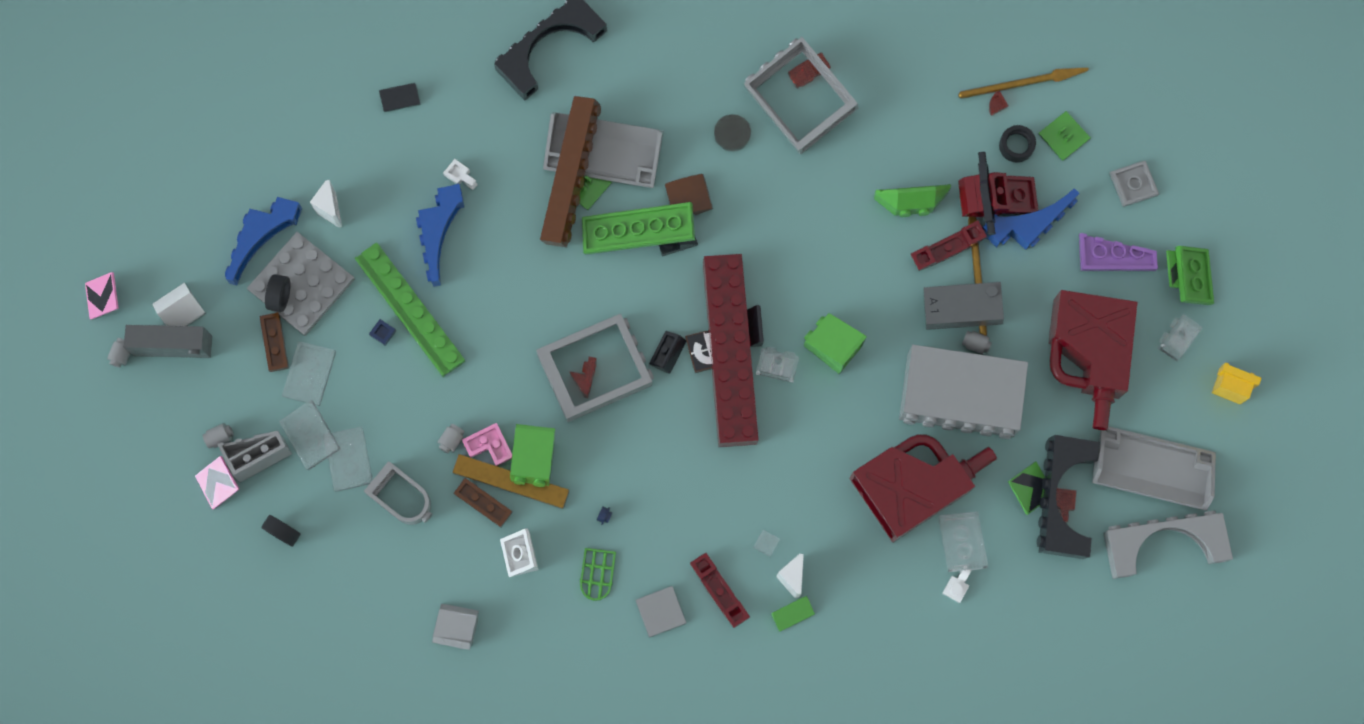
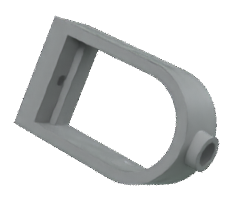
[364,461,432,525]

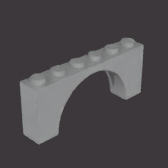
[1103,511,1233,579]

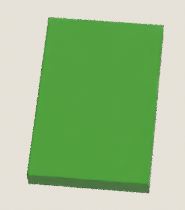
[1175,246,1214,305]

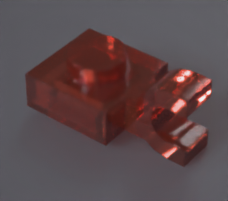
[1056,488,1076,522]

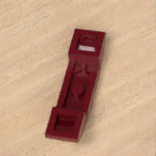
[910,221,987,271]
[690,552,750,628]

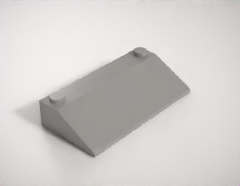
[543,112,664,188]
[1092,426,1216,511]

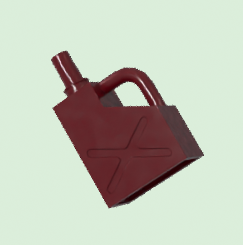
[1048,290,1138,431]
[849,434,997,543]

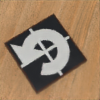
[685,330,712,373]

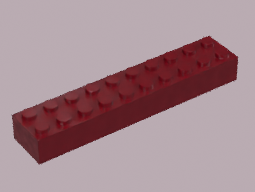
[703,254,759,448]

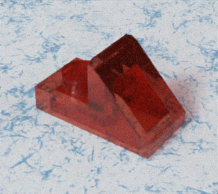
[570,356,597,399]

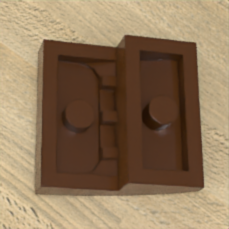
[665,174,713,215]

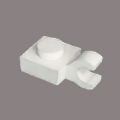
[443,159,478,190]
[942,566,971,603]

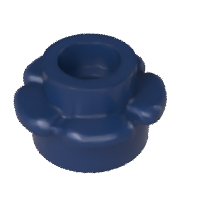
[596,506,612,525]

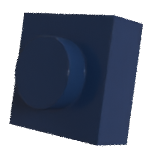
[369,319,396,346]

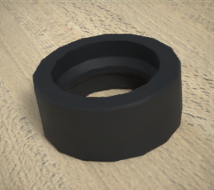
[999,125,1036,163]
[265,274,291,312]
[261,515,301,547]

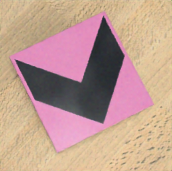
[85,272,119,320]
[195,456,240,509]

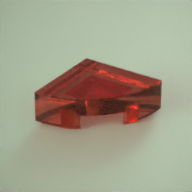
[989,90,1008,116]

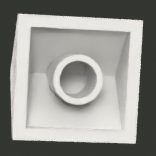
[310,180,342,228]
[152,283,206,326]
[500,529,539,577]
[776,554,803,598]

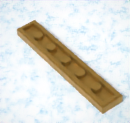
[453,454,569,509]

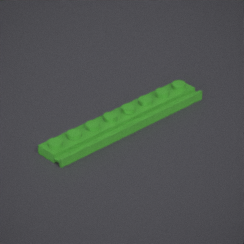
[354,242,465,377]

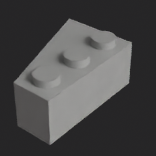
[218,431,292,483]

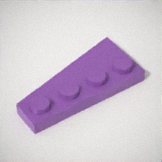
[1079,233,1158,271]

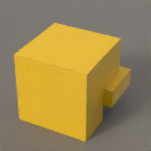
[1212,362,1262,405]

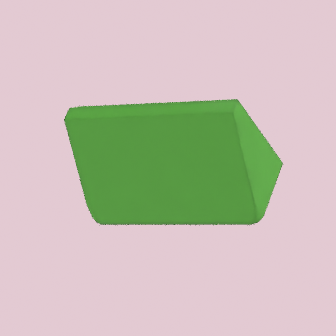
[771,596,815,632]

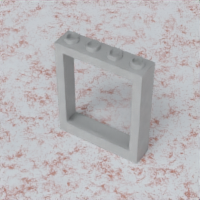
[744,37,859,155]
[536,313,654,422]

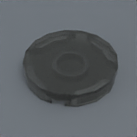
[714,114,751,151]

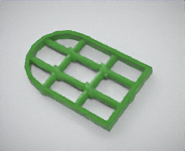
[580,548,616,601]

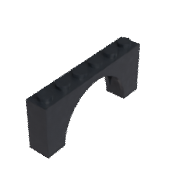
[494,0,607,101]
[1037,435,1100,559]

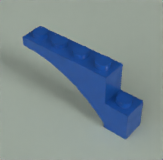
[416,184,465,287]
[983,188,1079,250]
[225,197,302,286]

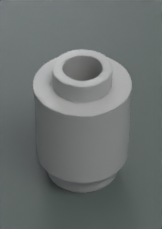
[962,331,992,355]
[107,338,131,368]
[203,423,234,449]
[437,424,464,454]

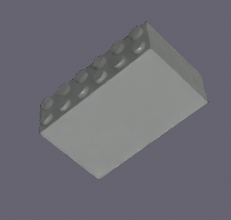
[899,344,1028,439]

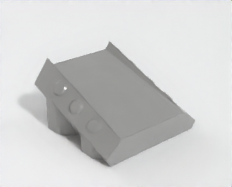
[432,604,479,650]

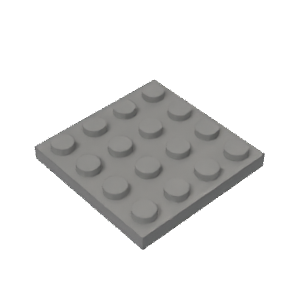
[247,232,355,336]

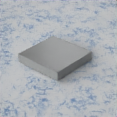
[1109,161,1159,207]
[636,586,686,638]

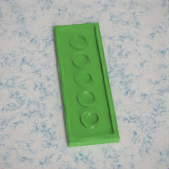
[582,202,695,255]

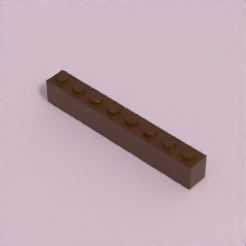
[540,96,601,248]

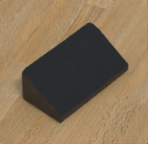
[379,83,420,112]
[747,305,764,347]
[649,331,686,374]

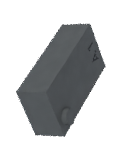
[924,282,1004,330]
[124,325,213,358]

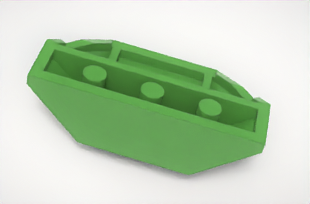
[874,184,951,217]

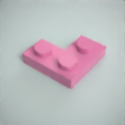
[462,423,512,466]

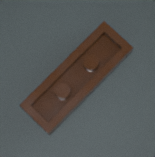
[259,312,289,372]
[453,478,513,528]

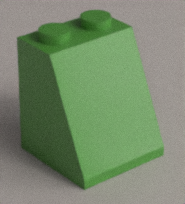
[804,313,867,374]
[510,424,555,487]

